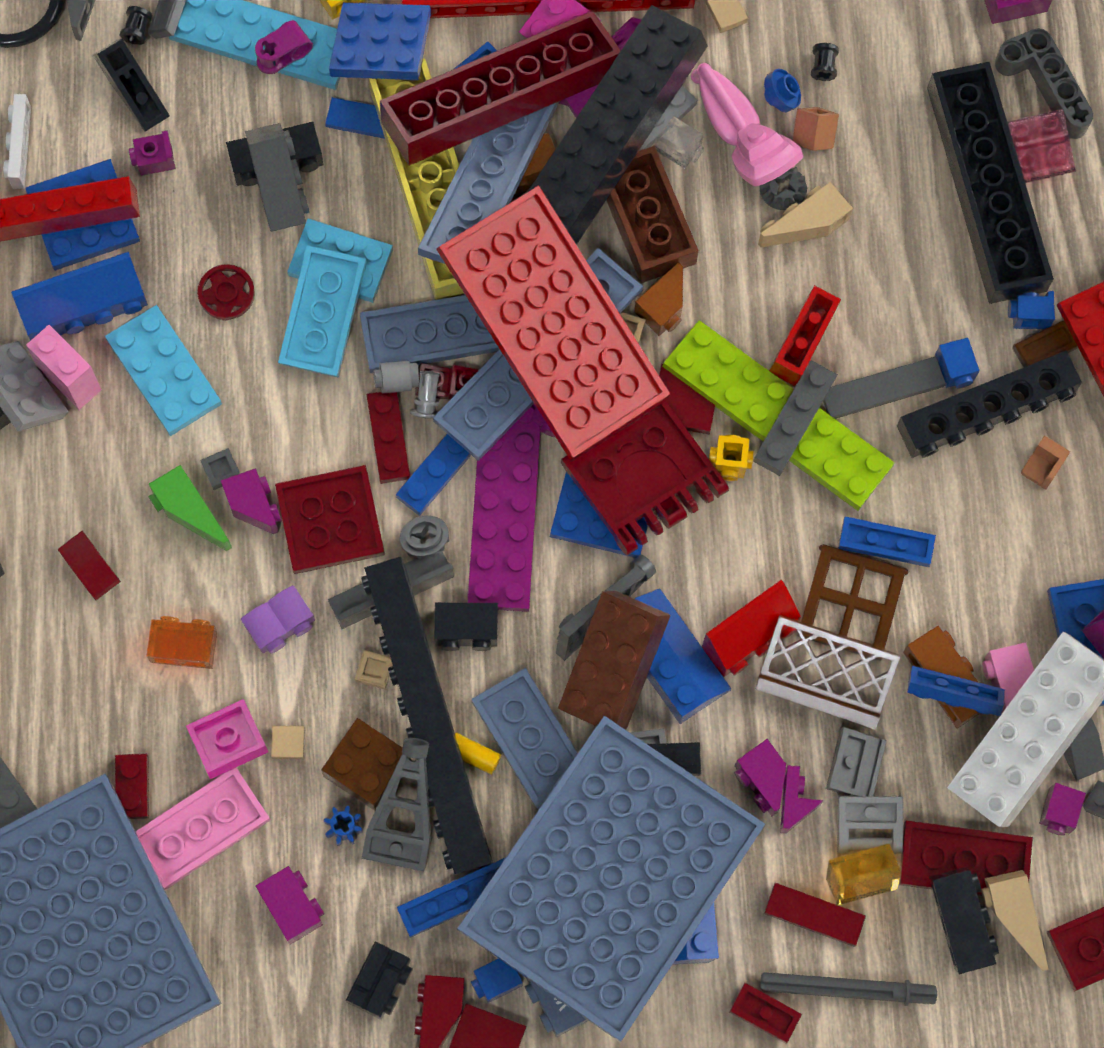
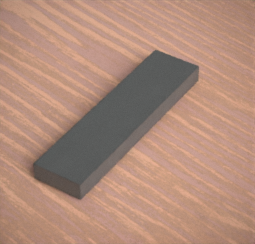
[823,356,946,419]

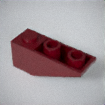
[414,975,465,1048]

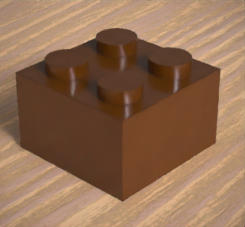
[321,718,411,811]

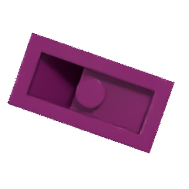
[780,765,823,834]

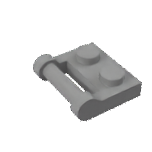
[837,796,903,854]

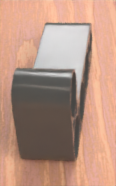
[995,28,1093,139]

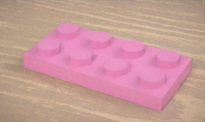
[136,768,270,890]

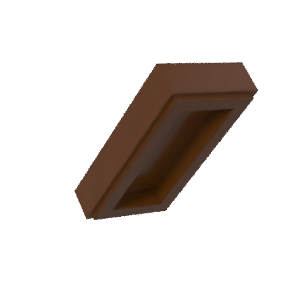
[1012,320,1078,368]

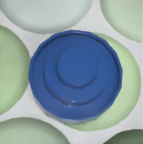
[764,68,801,113]

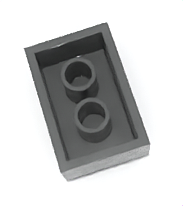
[245,123,310,232]

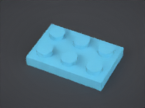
[287,218,393,303]

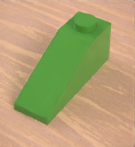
[148,465,232,551]

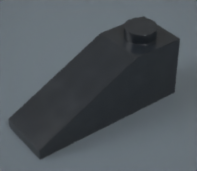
[93,39,170,132]

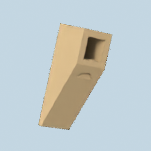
[758,182,853,247]

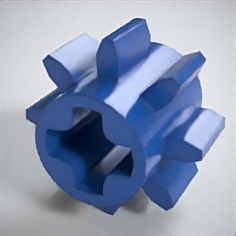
[323,805,363,846]

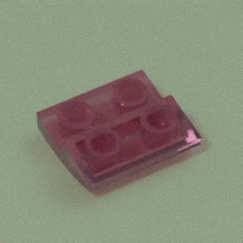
[1008,109,1076,183]

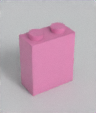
[26,325,102,410]

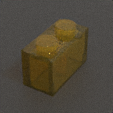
[826,844,901,906]

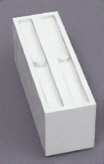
[947,632,1104,827]

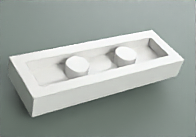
[3,94,31,189]

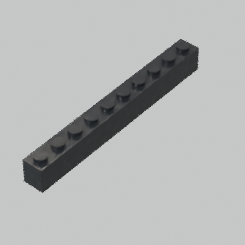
[361,556,493,874]

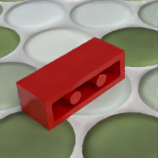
[769,285,841,386]

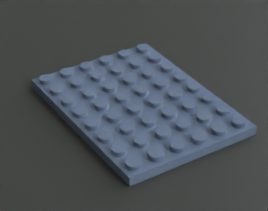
[457,716,765,1043]
[0,774,222,1048]

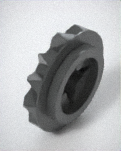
[760,167,808,210]
[400,516,449,560]

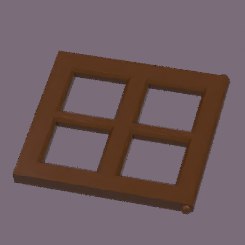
[797,544,909,661]

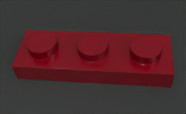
[366,392,410,484]

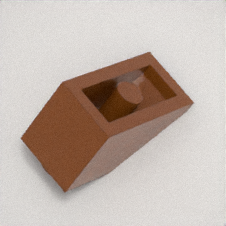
[634,262,683,336]

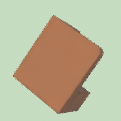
[793,107,839,151]
[1021,435,1070,489]

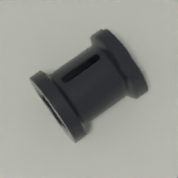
[119,6,153,45]
[811,43,839,81]

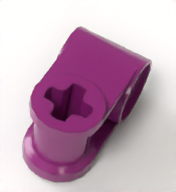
[255,20,313,74]

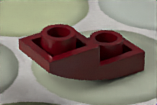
[415,363,479,400]
[58,530,121,600]

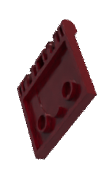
[561,399,729,555]

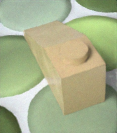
[981,870,1049,971]

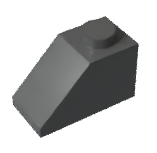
[1064,718,1104,781]

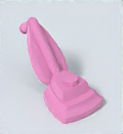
[691,63,803,187]

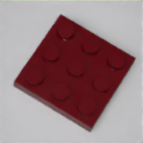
[275,465,385,574]

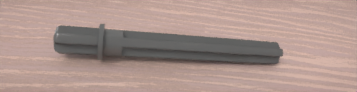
[760,972,937,1006]

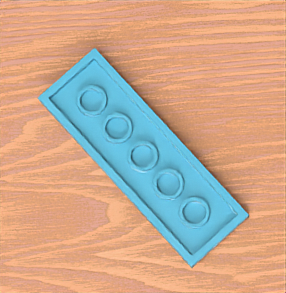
[169,0,341,90]

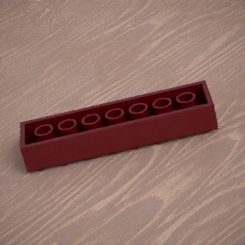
[380,11,621,166]

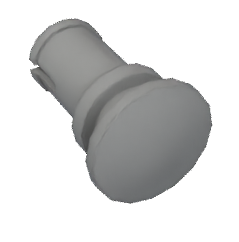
[410,371,439,419]

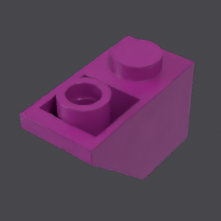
[221,468,281,534]
[734,739,786,817]

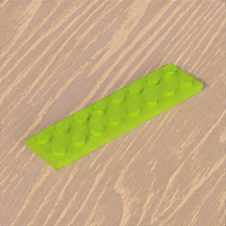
[662,320,895,511]

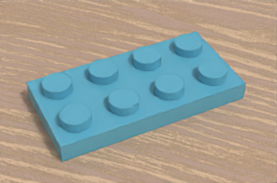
[278,245,367,378]
[105,305,222,436]

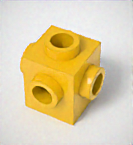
[709,435,754,481]

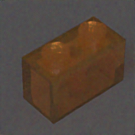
[146,616,217,669]

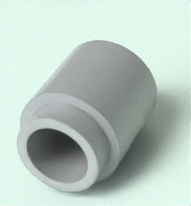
[373,360,419,394]

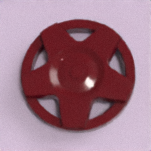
[197,264,255,320]

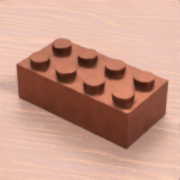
[606,146,699,283]
[558,591,671,730]

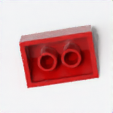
[702,579,801,677]

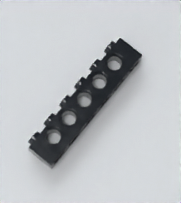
[897,350,1082,458]

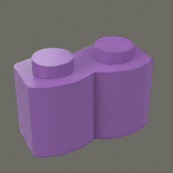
[241,585,315,654]

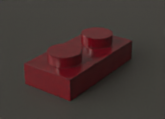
[115,753,149,819]
[729,983,802,1044]

